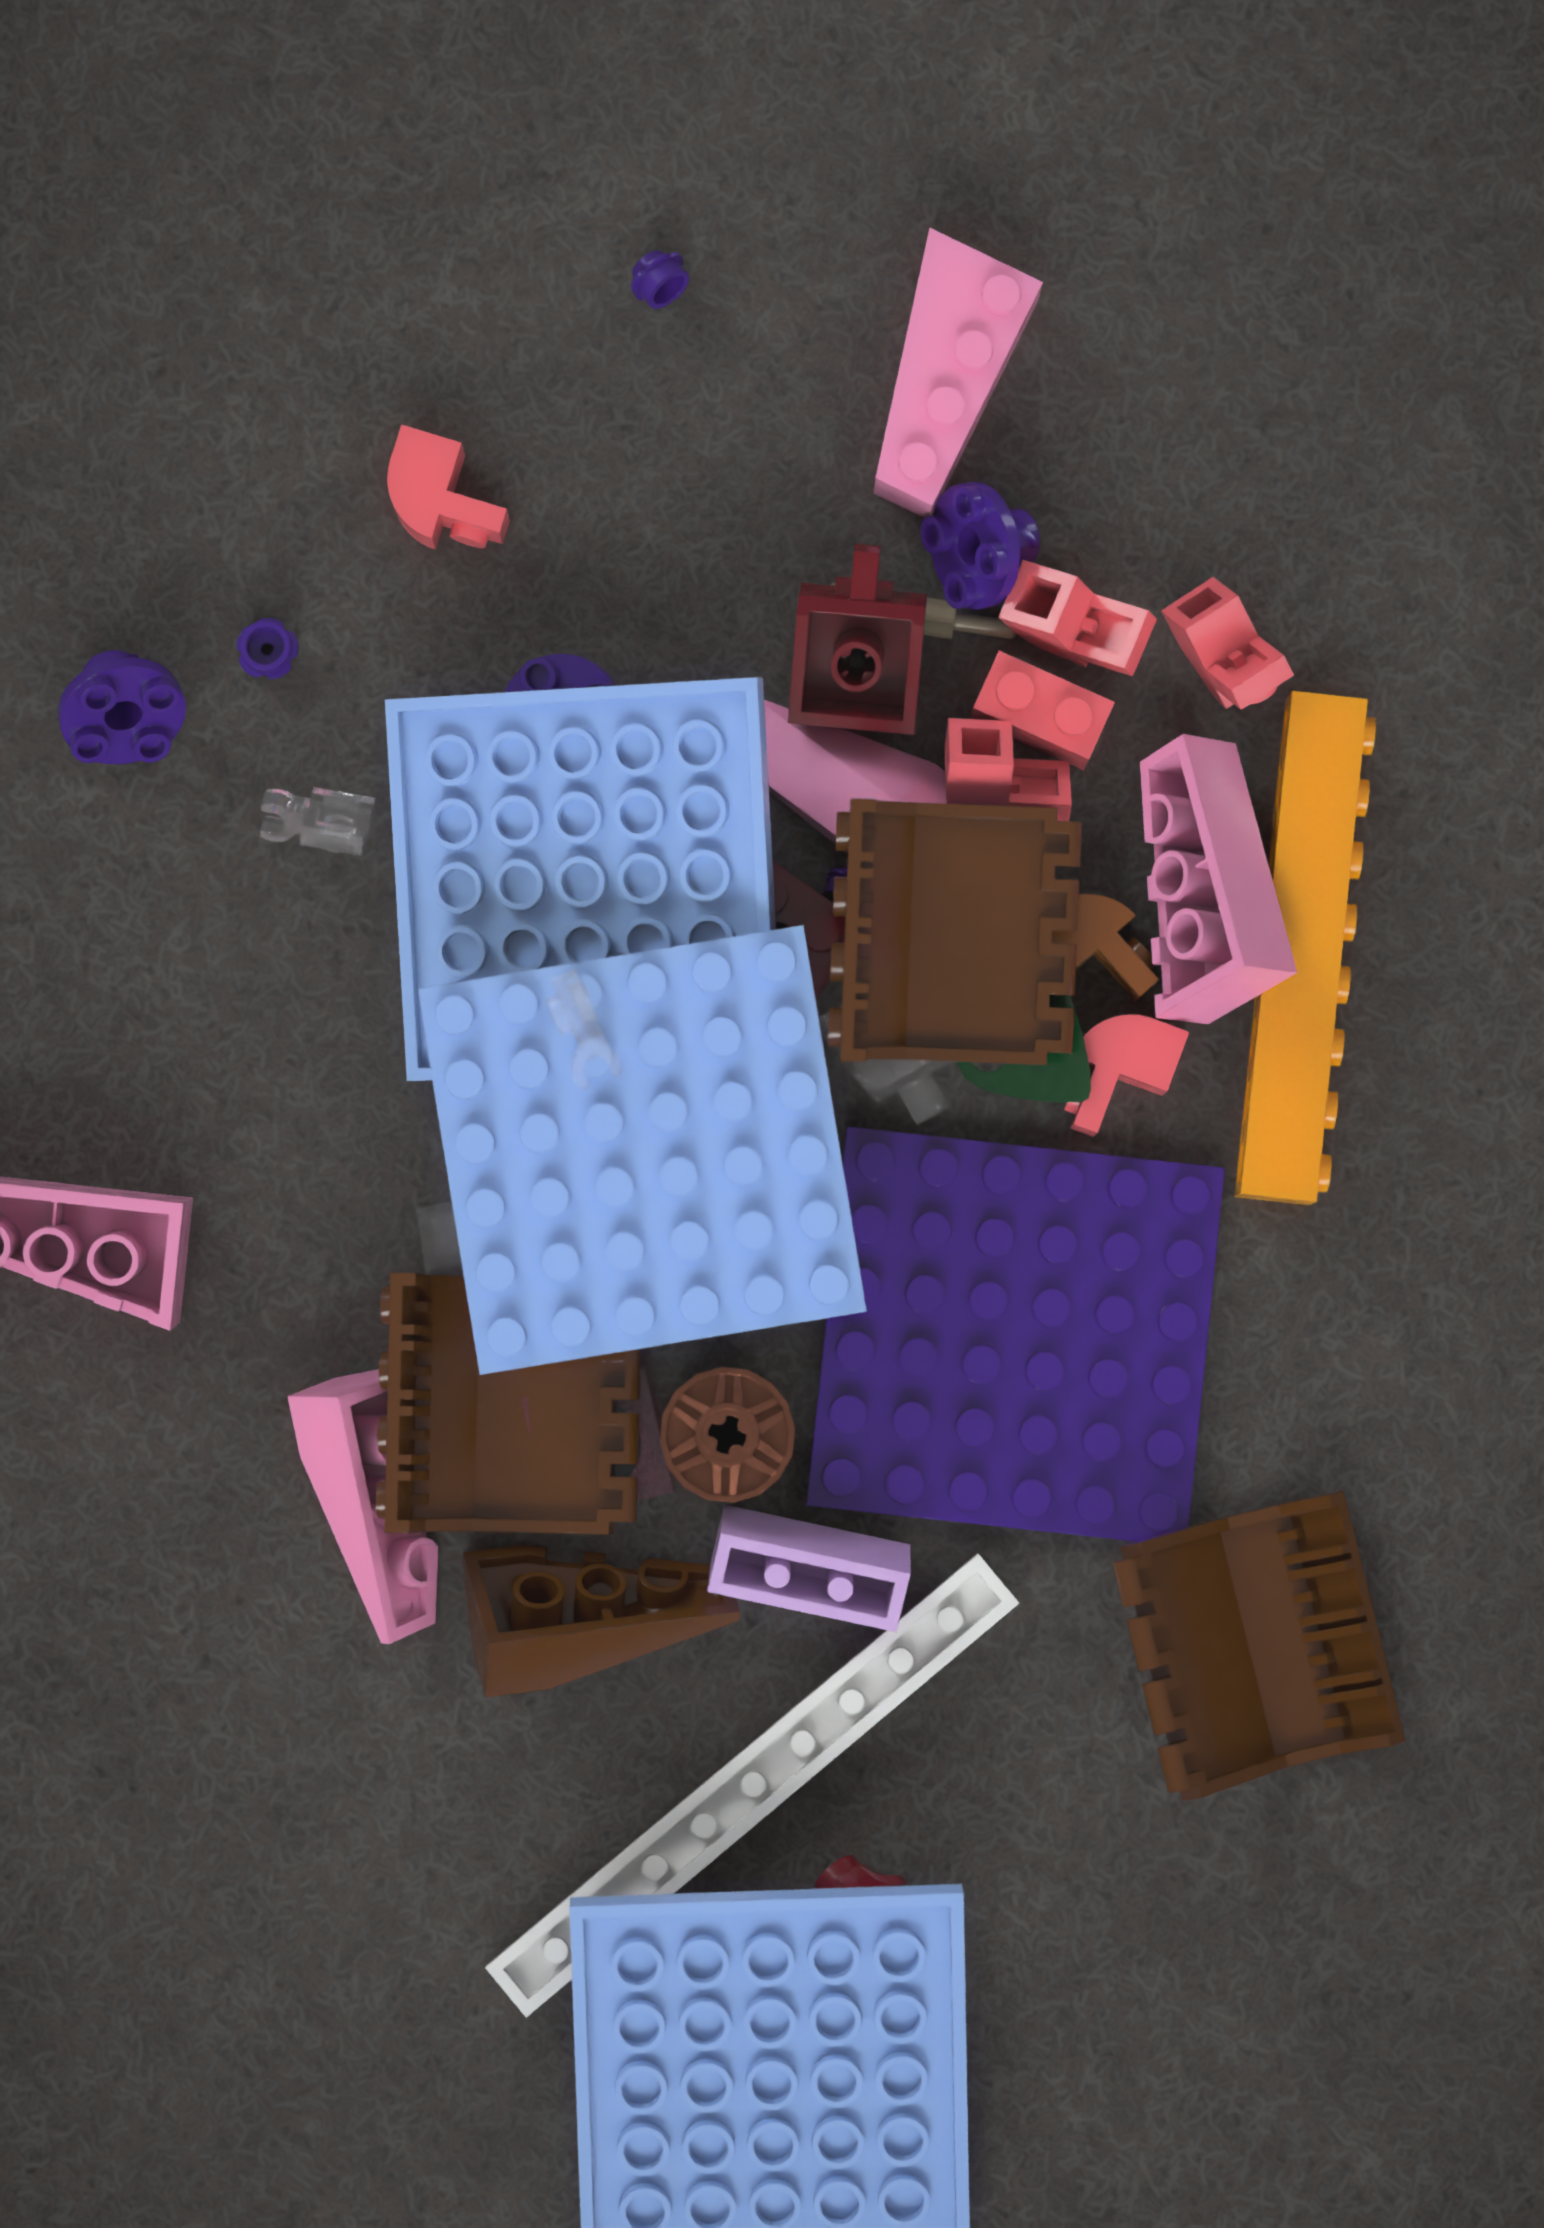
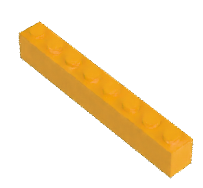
[1234,691,1376,1205]

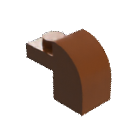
[1052,894,1159,1002]

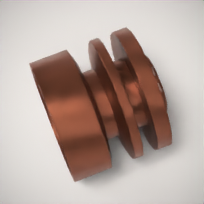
[660,1367,795,1503]

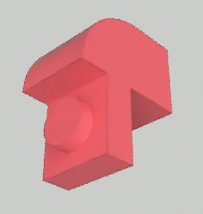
[387,424,510,550]
[999,560,1157,677]
[1161,577,1294,710]
[944,718,1072,821]
[1064,1015,1189,1137]

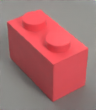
[970,651,1115,770]

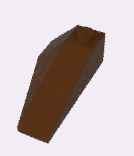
[462,1545,740,1698]

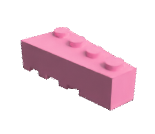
[874,228,1043,518]
[1140,734,1297,1024]
[0,1176,193,1331]

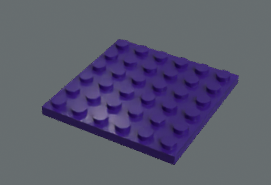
[806,1127,1225,1542]

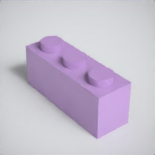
[707,1505,911,1632]

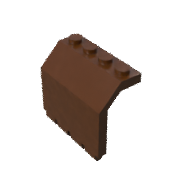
[828,798,1082,1065]
[376,1272,640,1535]
[1112,1490,1406,1801]

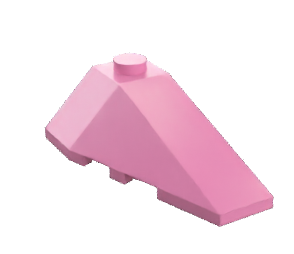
[764,700,947,854]
[287,1369,438,1644]

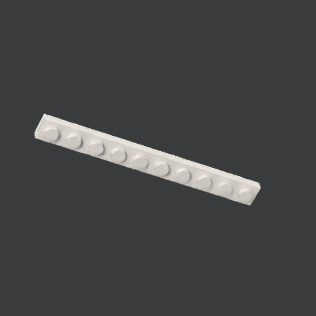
[485,1553,1019,2017]

